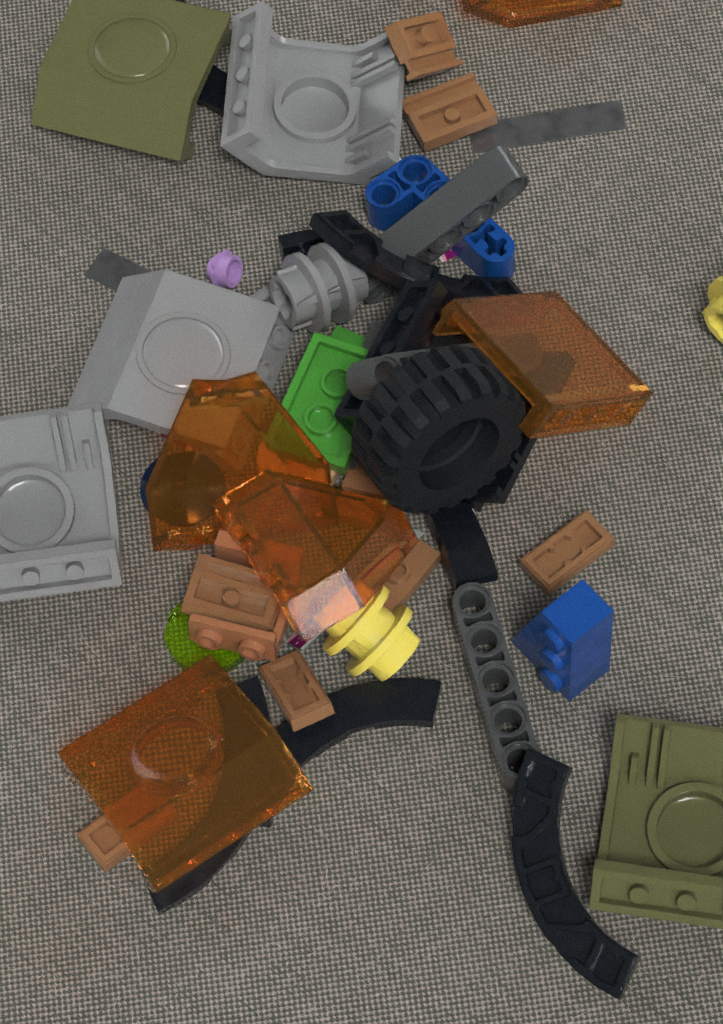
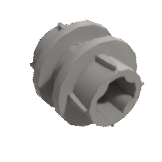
[269,242,369,333]

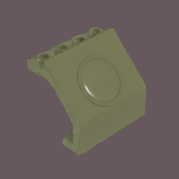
[31,0,232,162]
[589,713,723,929]

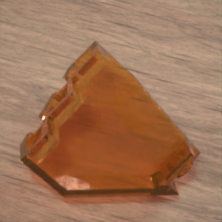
[145,371,338,552]
[211,469,419,642]

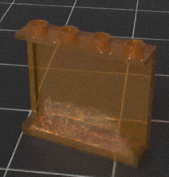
[432,291,653,439]

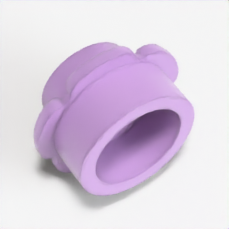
[207,250,243,288]

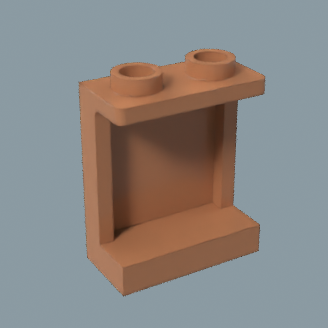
[188,529,305,661]

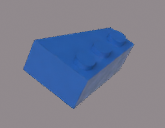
[510,579,614,702]

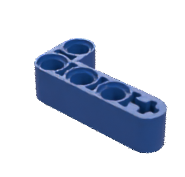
[365,155,515,279]

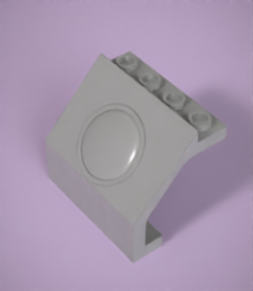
[220,1,405,185]
[67,269,294,474]
[0,403,122,602]

